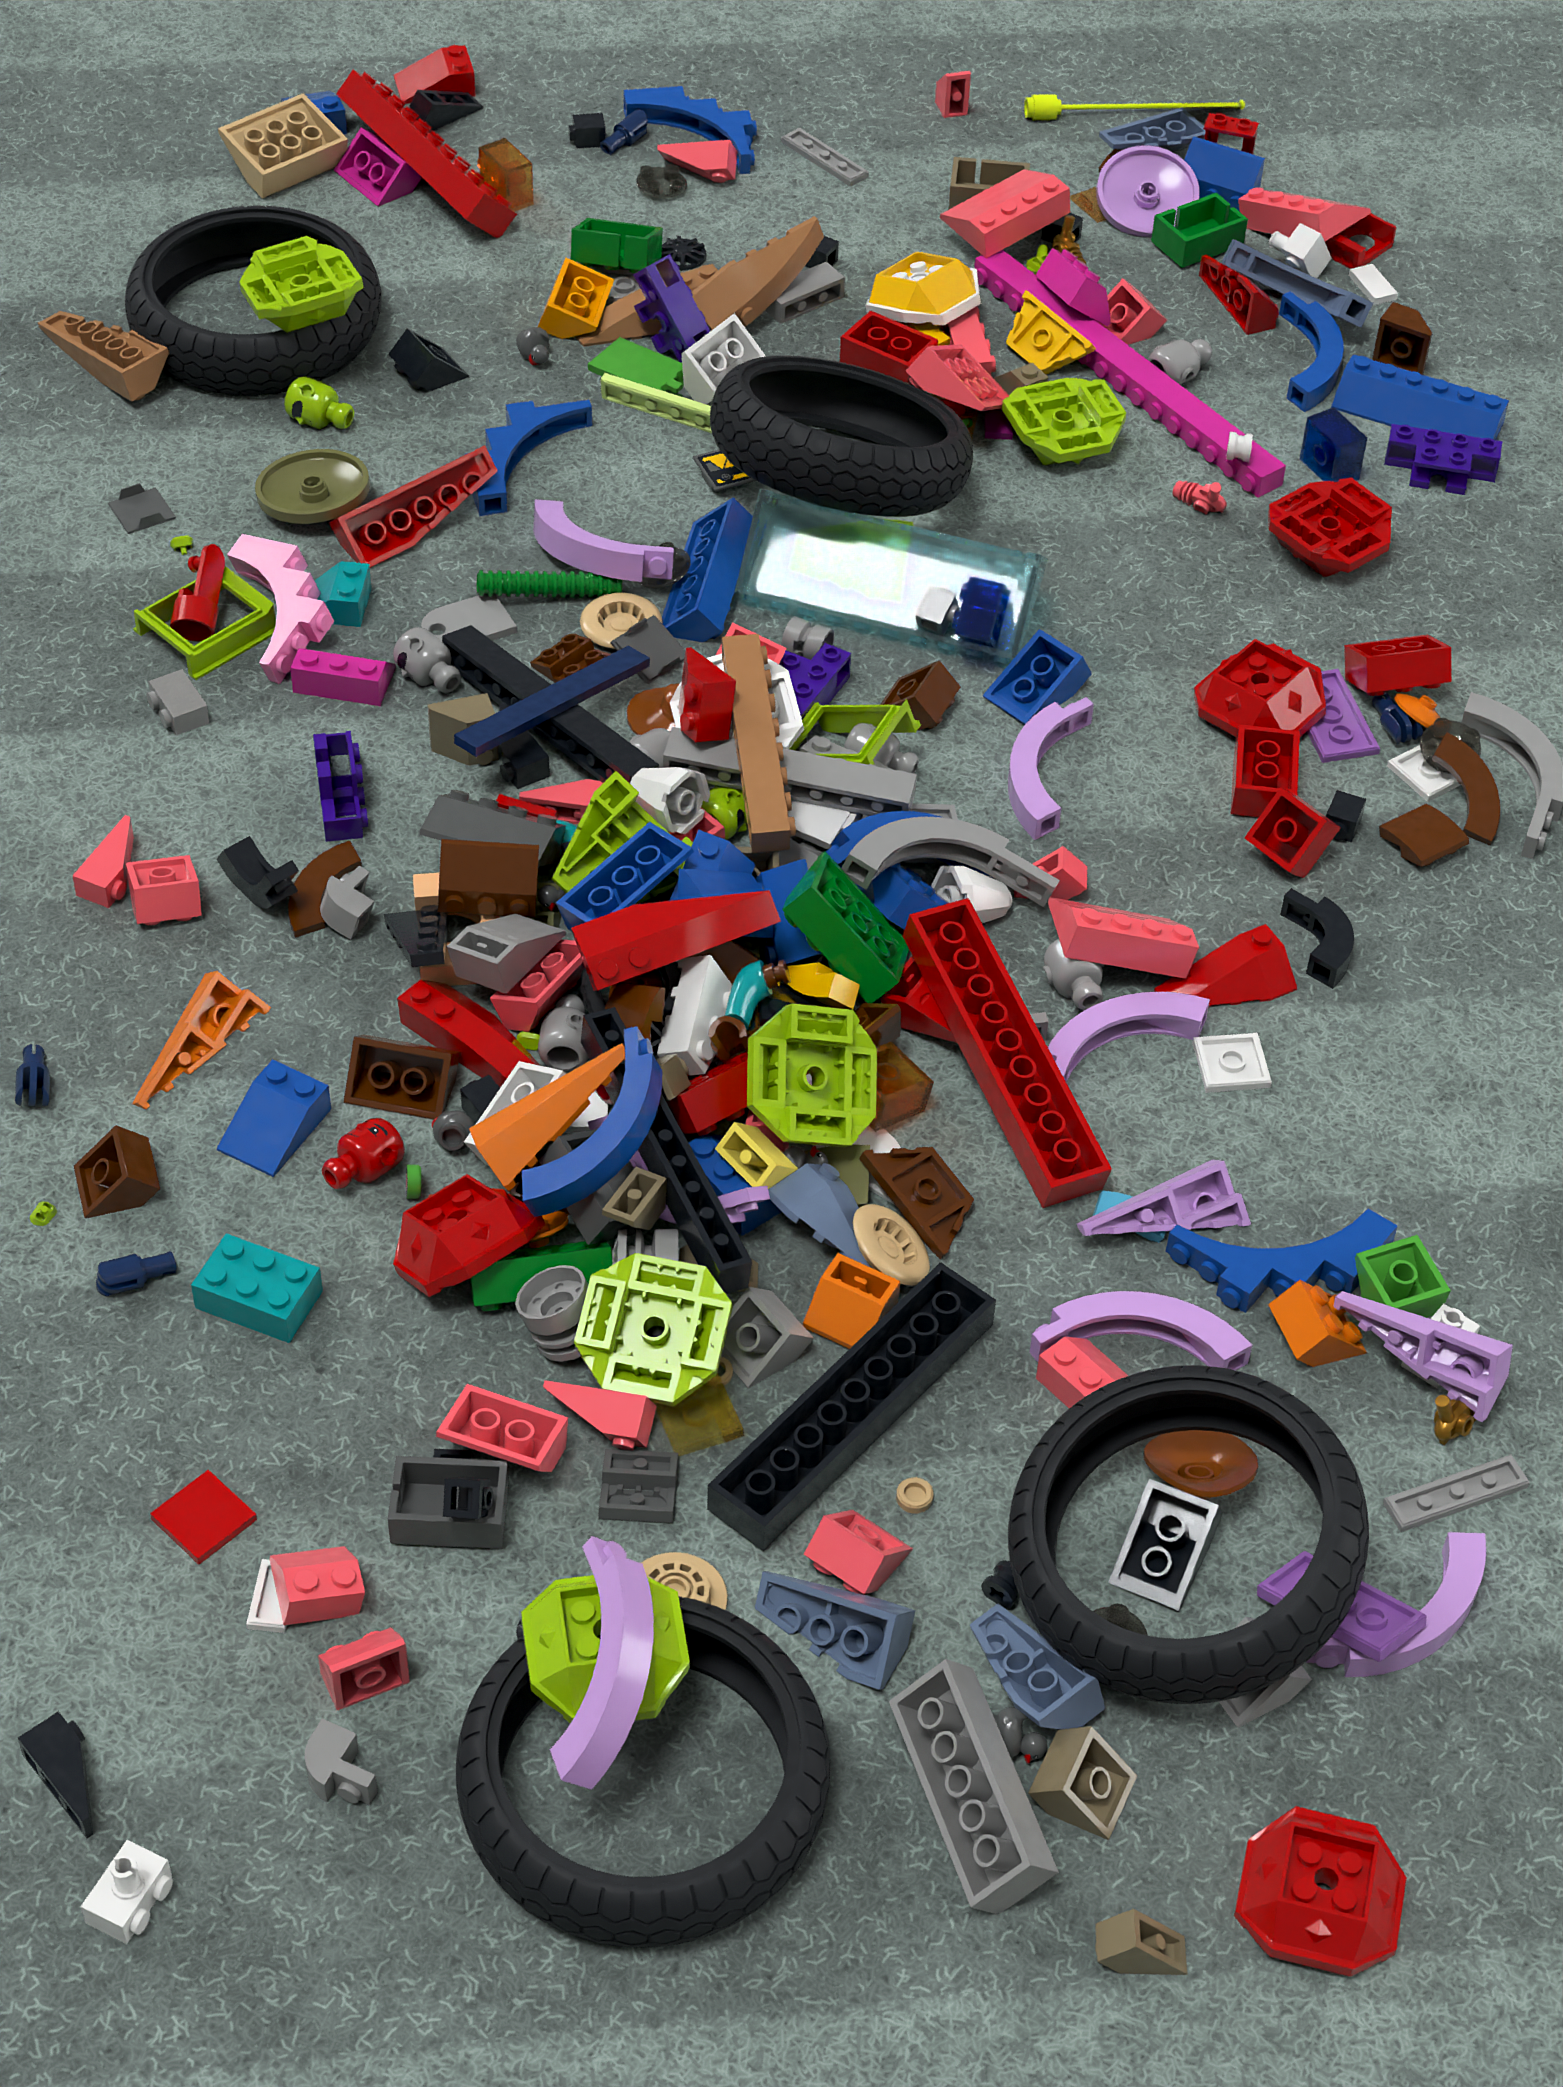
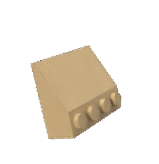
[218,93,348,199]

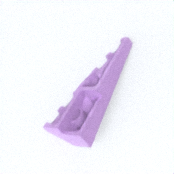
[1077,1160,1251,1236]
[1334,1291,1513,1422]

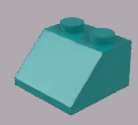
[314,561,372,627]

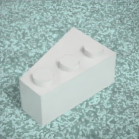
[657,955,732,1075]

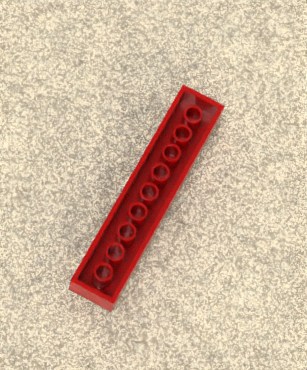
[336,69,517,238]
[903,898,1112,1208]

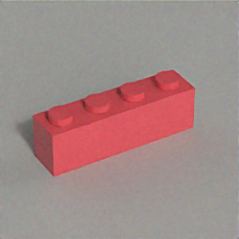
[941,307,996,375]

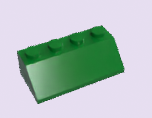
[469,1241,612,1311]

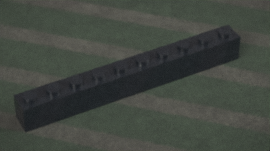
[442,625,659,783]
[581,1007,752,1294]

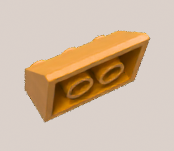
[538,257,614,339]

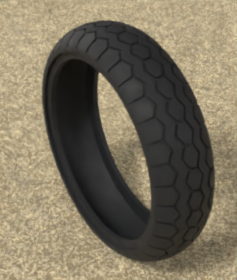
[125,206,381,396]
[710,355,973,517]
[1008,1365,1369,1704]
[456,1596,831,1948]

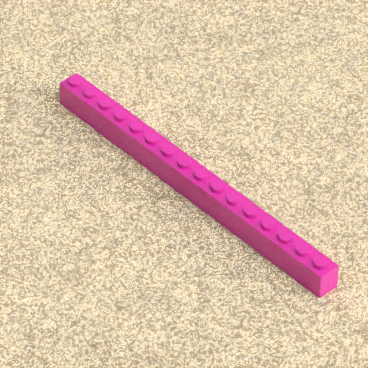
[974,250,1286,497]

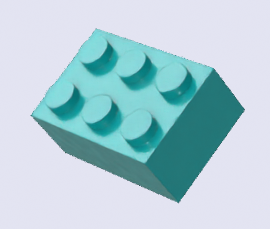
[191,1233,323,1343]

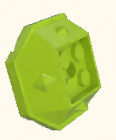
[239,236,364,332]
[1002,378,1126,465]
[747,1003,877,1147]
[574,1253,733,1406]
[521,1575,690,1723]

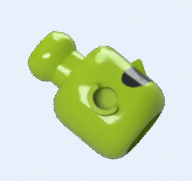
[284,377,355,429]
[701,785,747,840]

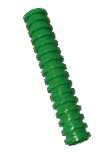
[476,570,622,598]

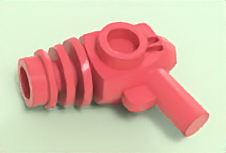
[1173,481,1227,514]

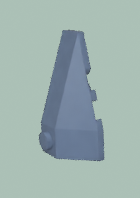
[1099,107,1205,152]
[768,1163,872,1268]
[755,1571,915,1690]
[970,1604,1105,1729]

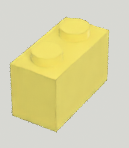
[715,1122,798,1189]

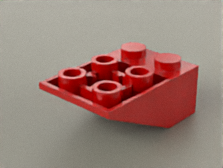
[880,956,957,1043]

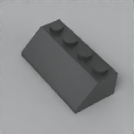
[420,790,566,867]

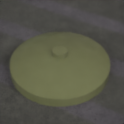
[255,449,370,524]

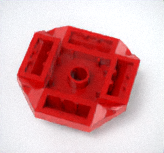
[1268,478,1392,577]
[1194,639,1326,737]
[393,1174,546,1297]
[1234,1806,1407,1977]

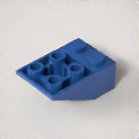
[872,863,949,930]

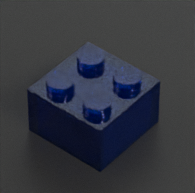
[1299,407,1368,482]
[952,575,1011,649]

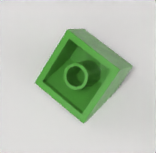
[1355,1235,1451,1318]

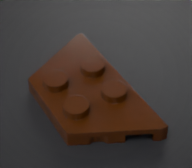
[859,1147,974,1259]

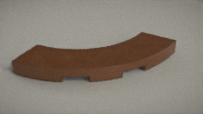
[1432,732,1500,845]
[288,840,362,938]

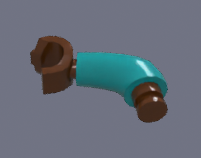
[708,960,791,1064]

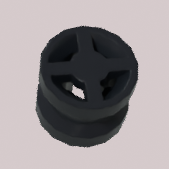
[981,1560,1018,1609]

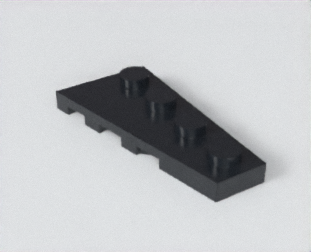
[384,905,449,967]

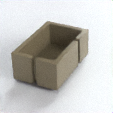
[948,157,1030,210]

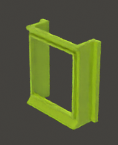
[133,566,276,680]
[790,699,921,765]

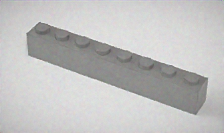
[663,726,917,816]

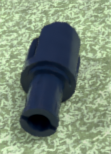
[600,110,647,156]
[1372,692,1423,744]
[15,1044,50,1107]
[96,1251,177,1296]

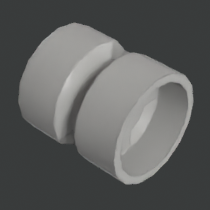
[781,616,835,660]

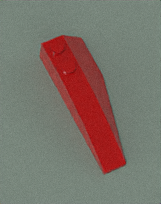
[329,445,498,567]
[571,890,781,991]
[397,979,541,1088]

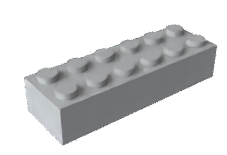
[889,1659,1059,1914]

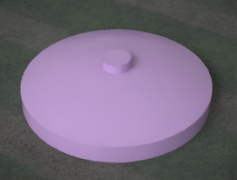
[1096,146,1199,237]

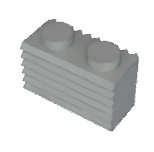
[146,669,209,735]

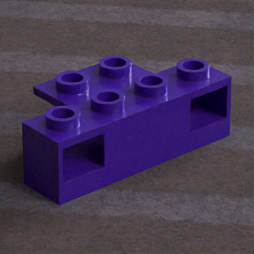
[633,254,710,363]
[1384,424,1502,495]
[779,643,851,720]
[313,731,368,842]

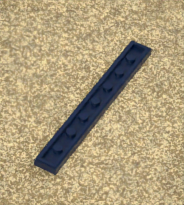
[454,645,650,757]

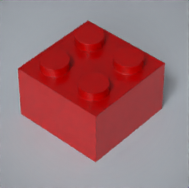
[1245,787,1340,878]

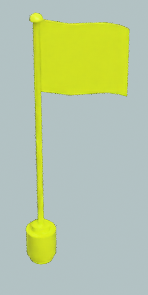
[1024,94,1245,120]

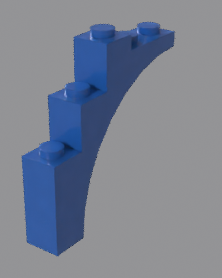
[623,86,757,174]
[465,400,592,516]
[1166,1209,1398,1313]

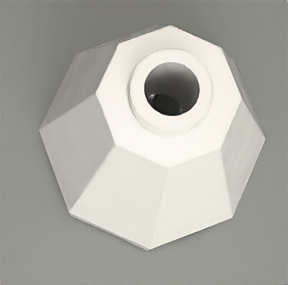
[630,767,710,834]
[931,866,1012,924]

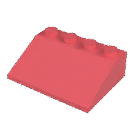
[940,170,1070,258]
[1238,188,1371,241]
[906,344,1009,411]
[1048,897,1199,979]

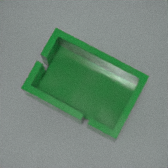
[1151,193,1248,268]
[571,218,663,273]

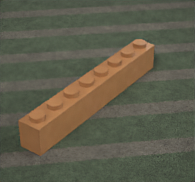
[722,634,796,853]

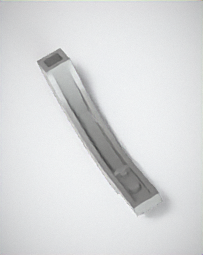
[1459,692,1563,859]
[841,817,1060,907]

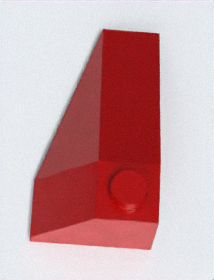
[1199,255,1279,335]
[1154,924,1297,1008]

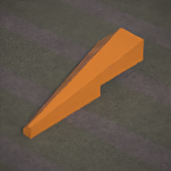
[132,971,271,1109]
[469,1043,625,1191]

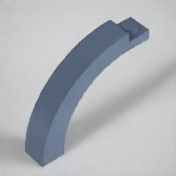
[1221,239,1373,328]

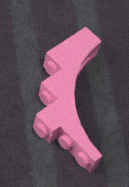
[227,534,334,684]

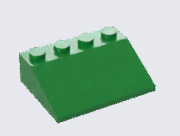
[782,851,909,1003]

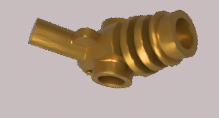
[1052,215,1086,265]
[1434,1395,1476,1446]

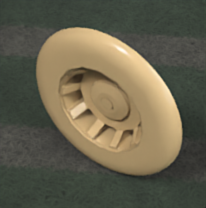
[580,593,662,649]
[853,1204,930,1286]
[641,1552,727,1610]

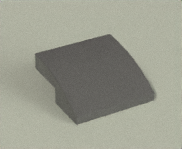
[598,1449,678,1523]

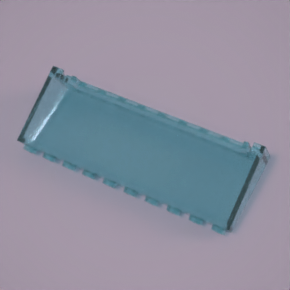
[735,488,1048,665]

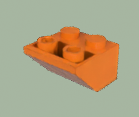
[803,1253,900,1349]
[1268,1280,1367,1367]

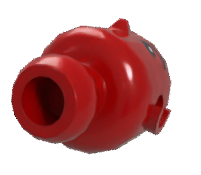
[322,1118,405,1189]

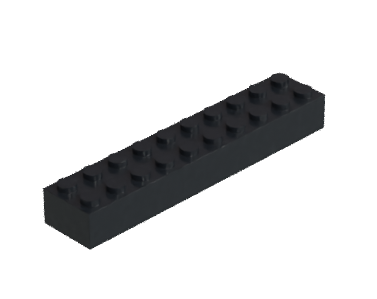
[707,1262,996,1551]

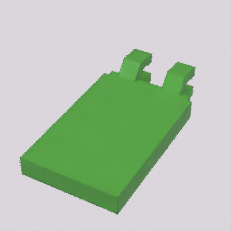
[588,337,684,397]

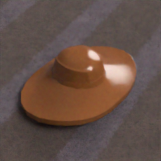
[627,683,680,735]
[1143,1430,1259,1500]

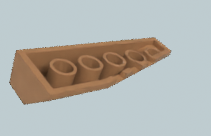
[692,216,824,331]
[575,264,718,347]
[38,311,169,402]

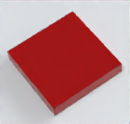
[150,1470,257,1565]

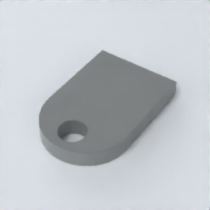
[421,594,517,642]

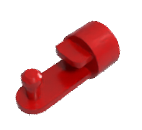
[170,544,225,641]

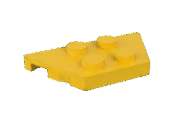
[1006,290,1096,374]

